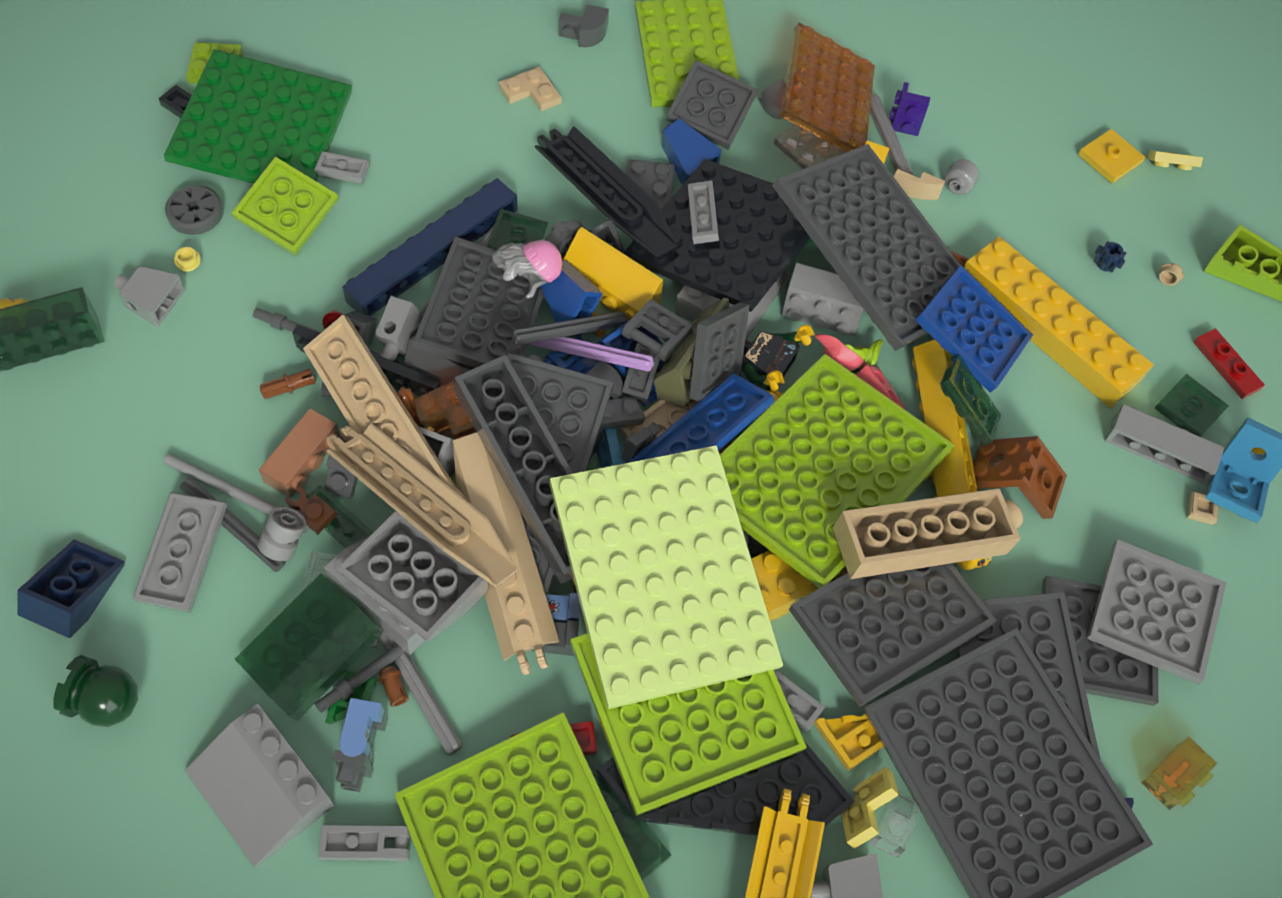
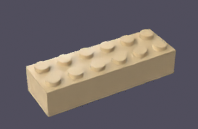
[833,489,1021,579]

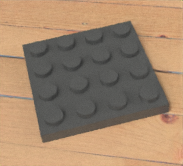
[1042,576,1159,706]

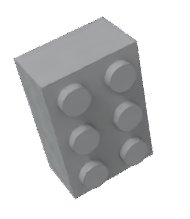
[781,263,864,336]

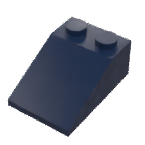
[17,539,125,638]

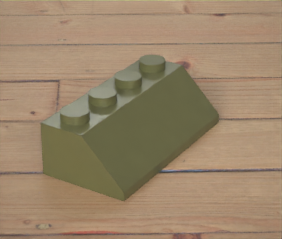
[653,298,730,407]

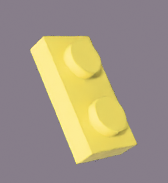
[1147,150,1203,170]

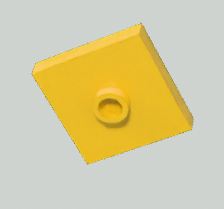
[1078,129,1146,184]

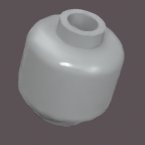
[944,159,979,195]

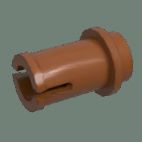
[378,666,409,707]

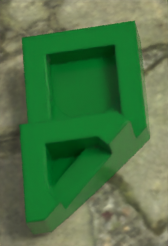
[325,670,377,724]

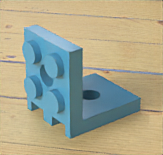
[1205,417,1282,523]

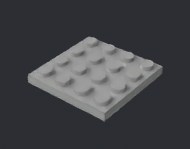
[1087,539,1226,684]

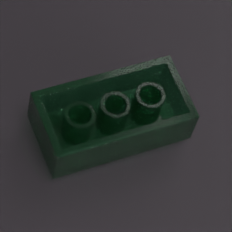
[0,287,104,371]

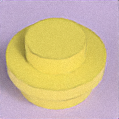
[174,247,201,272]

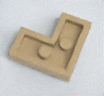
[499,66,562,111]

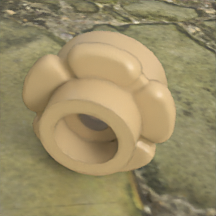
[1159,263,1184,286]

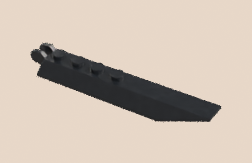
[534,126,678,259]

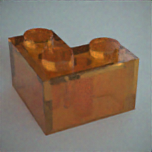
[413,381,476,439]

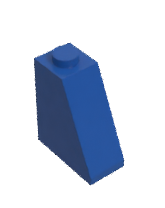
[662,118,721,185]
[541,260,603,336]

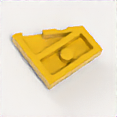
[814,714,884,771]

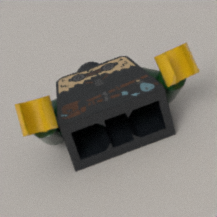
[741,324,814,392]

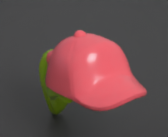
[814,334,884,372]

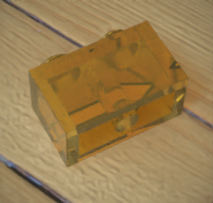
[1141,737,1217,810]

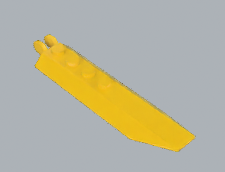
[745,788,825,898]

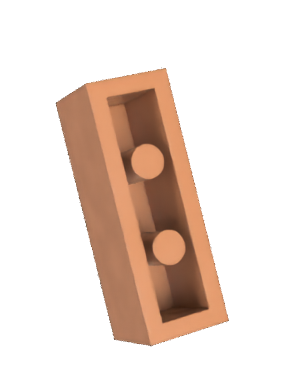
[259,409,340,498]

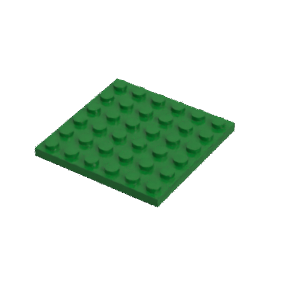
[164,49,352,184]

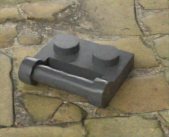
[622,299,693,362]

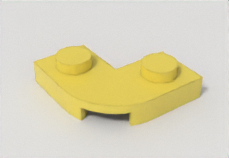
[842,767,899,849]

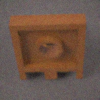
[973,436,1067,519]

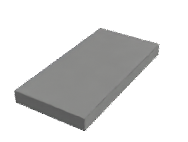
[132,492,227,613]

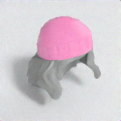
[492,240,562,299]

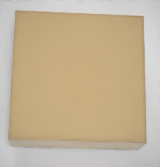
[1187,491,1218,525]

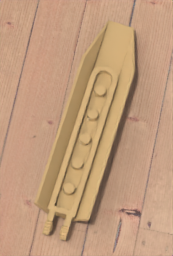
[326,423,517,587]
[453,432,560,675]

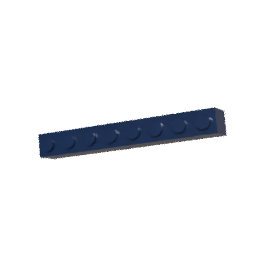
[342,178,518,316]

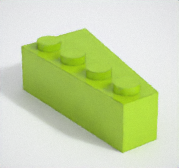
[1204,225,1282,302]

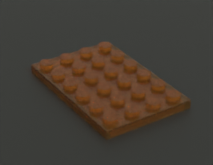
[780,22,875,152]

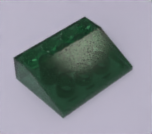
[235,573,384,721]

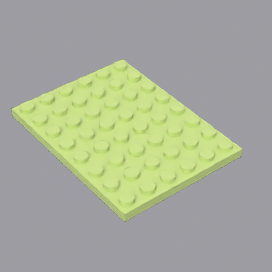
[549,445,783,710]

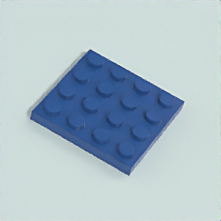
[915,265,1033,393]

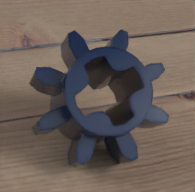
[1093,241,1127,273]

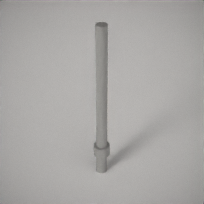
[164,454,309,533]

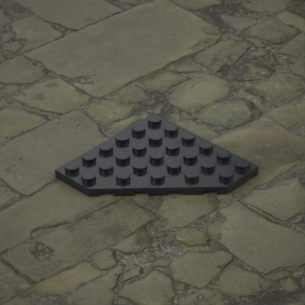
[597,741,854,836]

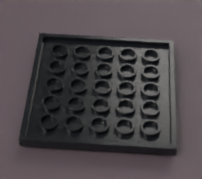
[623,159,810,312]

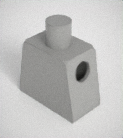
[114,266,185,327]
[375,296,423,362]
[811,854,883,898]

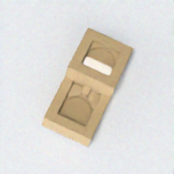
[894,169,945,200]

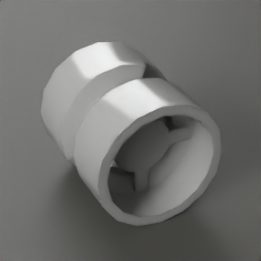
[257,507,307,561]

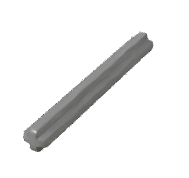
[866,94,914,176]
[379,631,462,754]

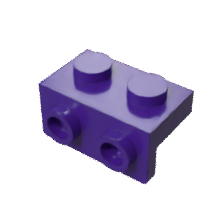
[889,82,930,136]

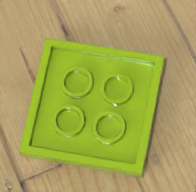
[231,157,339,256]

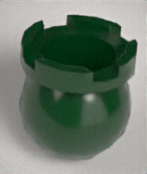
[53,655,138,727]

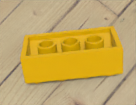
[563,227,663,320]

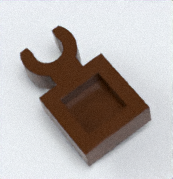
[285,486,337,535]

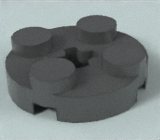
[545,220,587,260]

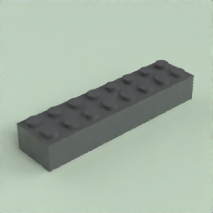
[454,354,573,584]

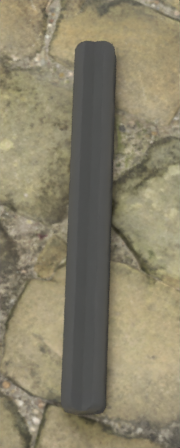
[511,311,628,345]
[180,477,286,572]

